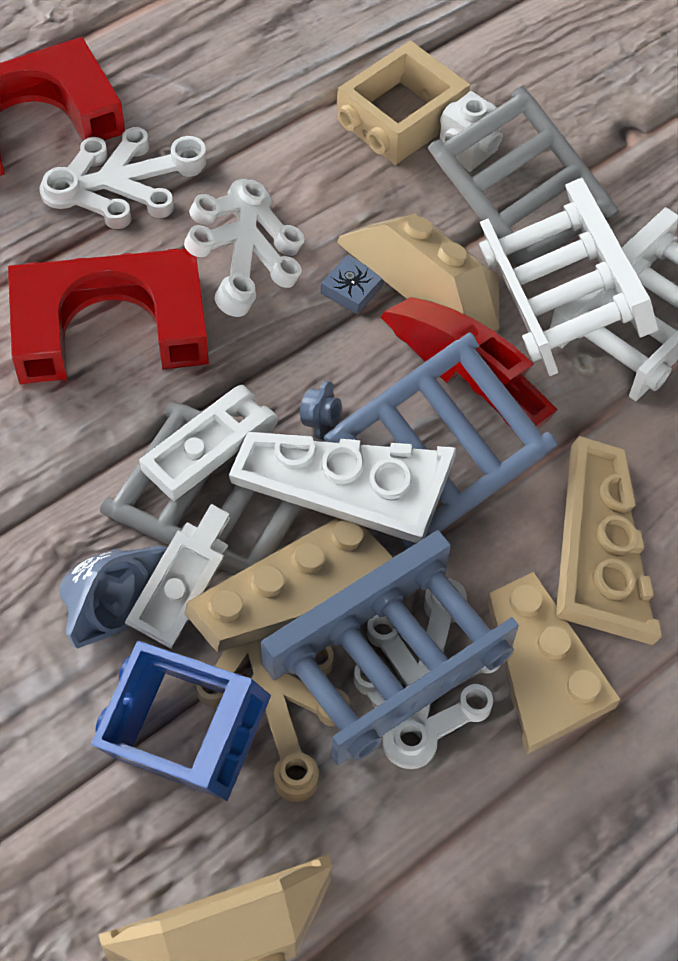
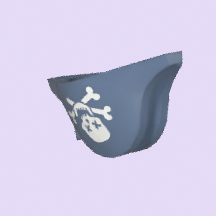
[59,546,167,649]

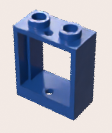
[91,640,271,801]

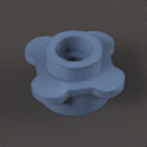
[300,381,342,439]

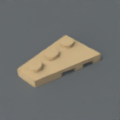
[487,572,620,755]

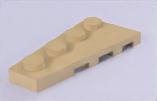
[556,436,662,645]
[185,518,393,652]

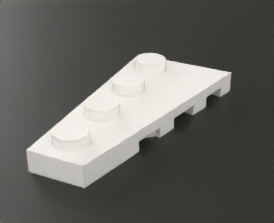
[229,432,456,543]

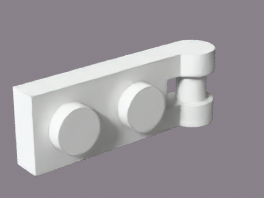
[139,385,278,502]

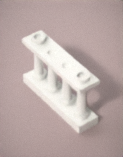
[479,177,658,376]
[550,207,678,401]

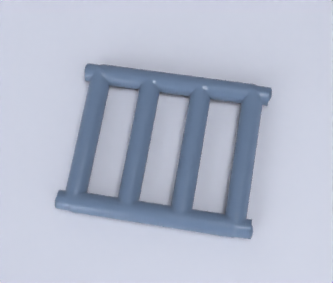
[324,332,558,550]

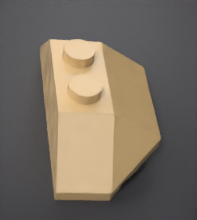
[337,213,499,333]
[98,855,332,961]

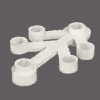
[40,127,207,229]
[184,179,305,317]
[354,578,500,769]

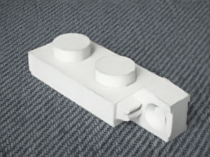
[125,504,230,650]

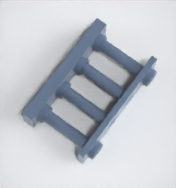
[261,530,519,766]

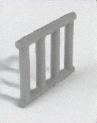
[428,85,619,267]
[100,401,302,575]

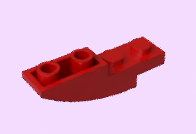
[380,297,558,429]

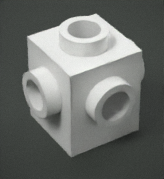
[440,91,503,172]

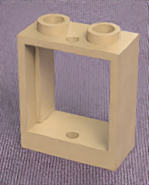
[337,40,471,165]

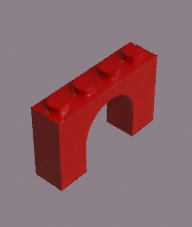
[0,37,125,176]
[8,248,209,384]

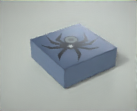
[321,255,384,314]

